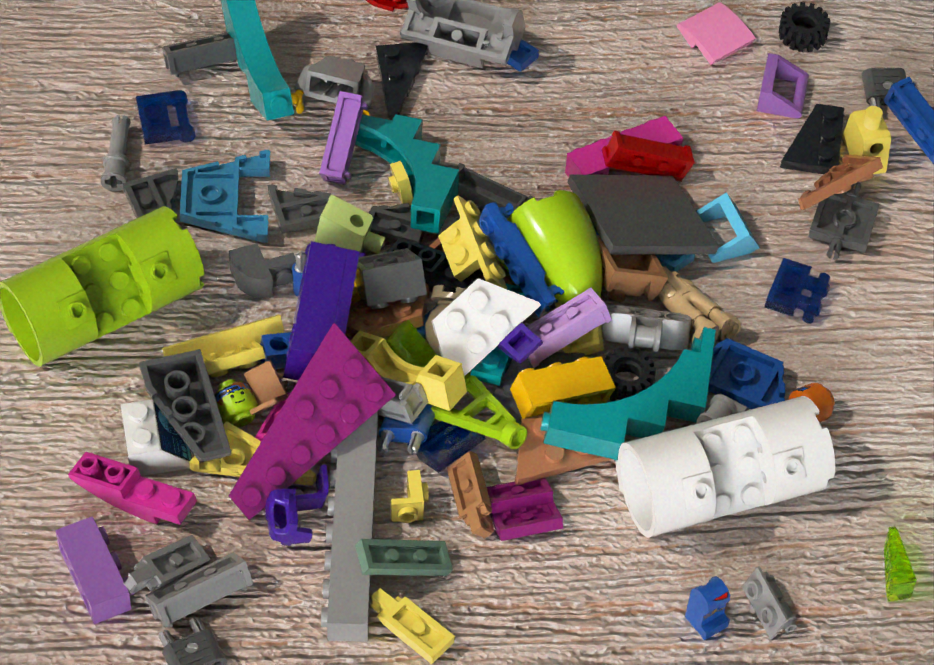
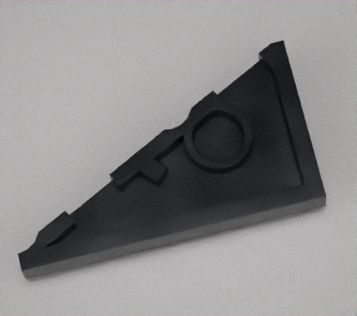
[376,42,429,120]

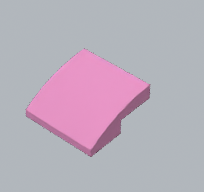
[677,2,756,65]

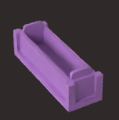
[319,91,369,185]

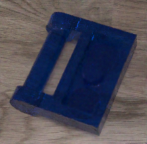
[136,90,196,145]

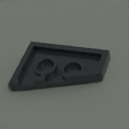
[780,104,844,174]

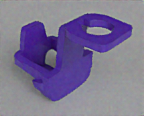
[265,464,329,546]

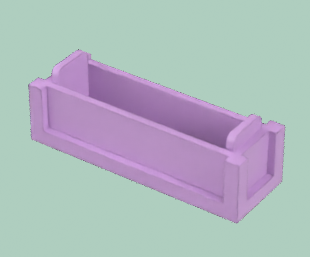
[527,288,612,368]

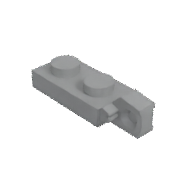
[123,535,211,594]

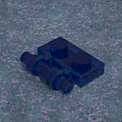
[764,258,830,324]

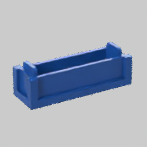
[883,77,934,164]

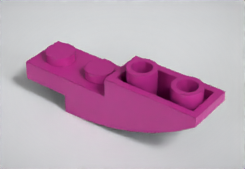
[68,452,197,525]

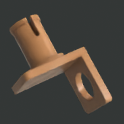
[244,361,289,415]

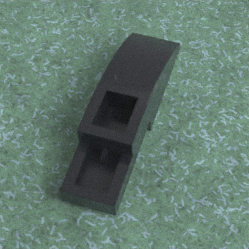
[387,237,486,293]

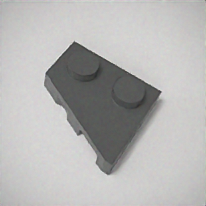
[369,203,426,244]

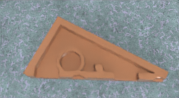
[798,155,883,210]

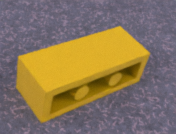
[510,356,616,419]

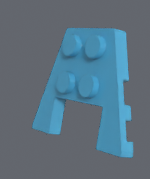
[180,150,271,243]

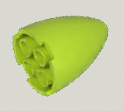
[507,190,603,305]

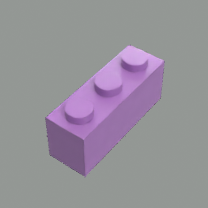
[55,516,134,624]

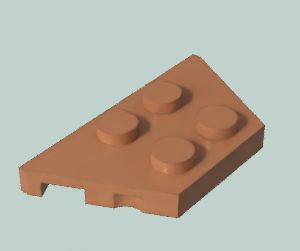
[345,283,430,338]
[514,414,613,486]

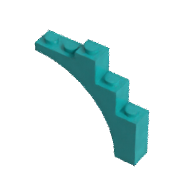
[355,114,459,234]

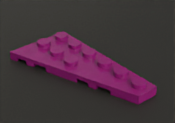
[228,323,396,520]

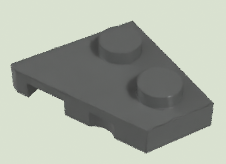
[123,168,179,218]
[268,184,331,234]

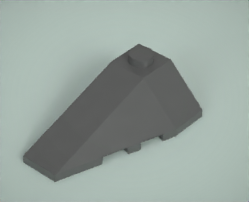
[139,349,231,462]

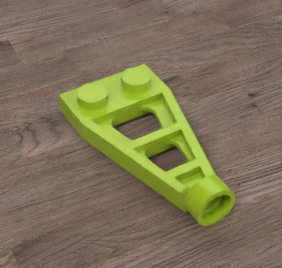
[427,372,527,450]

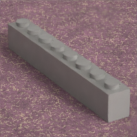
[321,411,378,642]

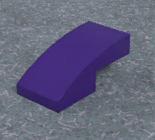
[497,322,543,364]

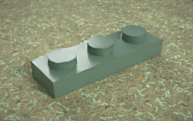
[355,539,453,576]

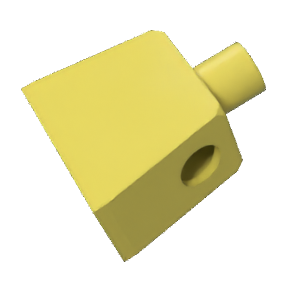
[842,106,891,174]

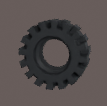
[778,2,830,52]
[603,347,656,402]

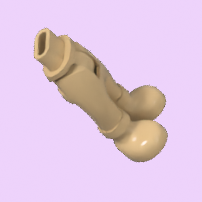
[658,266,741,346]

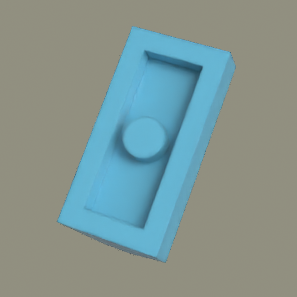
[696,192,760,263]

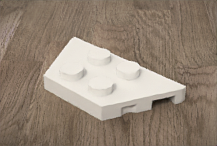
[431,278,541,376]

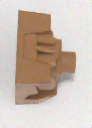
[598,238,668,302]

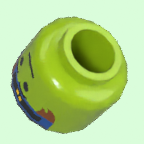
[214,379,258,428]

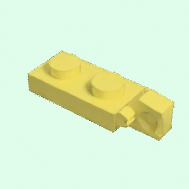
[370,588,455,664]

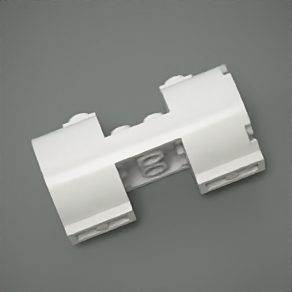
[615,396,835,537]

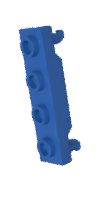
[479,202,564,318]

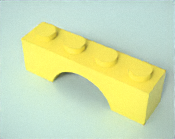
[350,331,467,411]

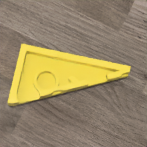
[189,421,317,486]

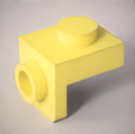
[388,161,413,206]
[391,470,429,523]

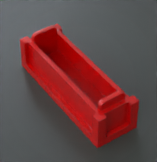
[602,130,695,182]

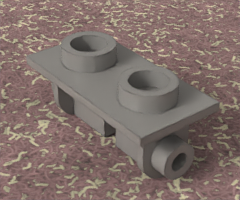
[742,567,797,640]

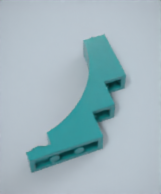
[221,0,294,121]
[540,327,716,460]

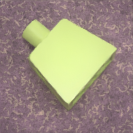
[314,195,386,254]

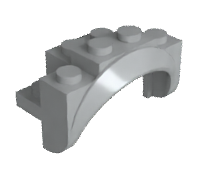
[400,0,526,68]

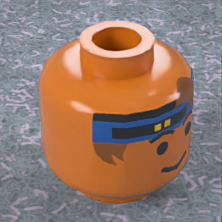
[788,382,834,423]

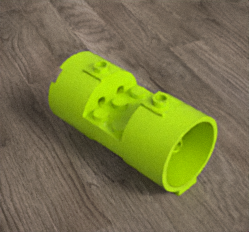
[0,206,205,367]

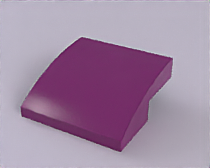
[486,477,563,541]

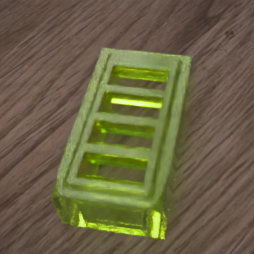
[884,527,917,602]

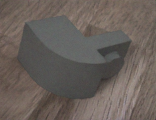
[229,243,296,298]

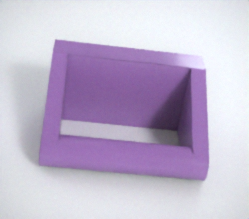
[757,53,809,118]

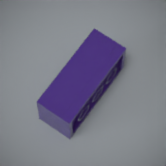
[283,241,360,380]

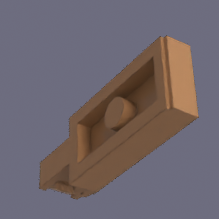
[447,451,494,539]

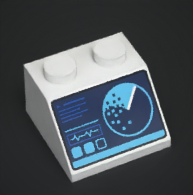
[120,400,193,476]

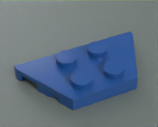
[708,338,785,409]

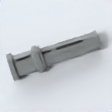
[100,115,131,191]

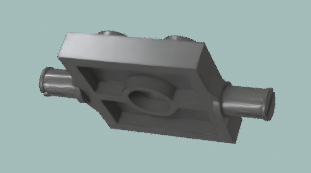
[808,182,880,259]

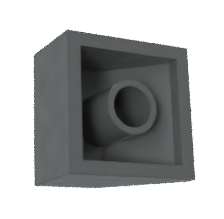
[355,248,427,309]

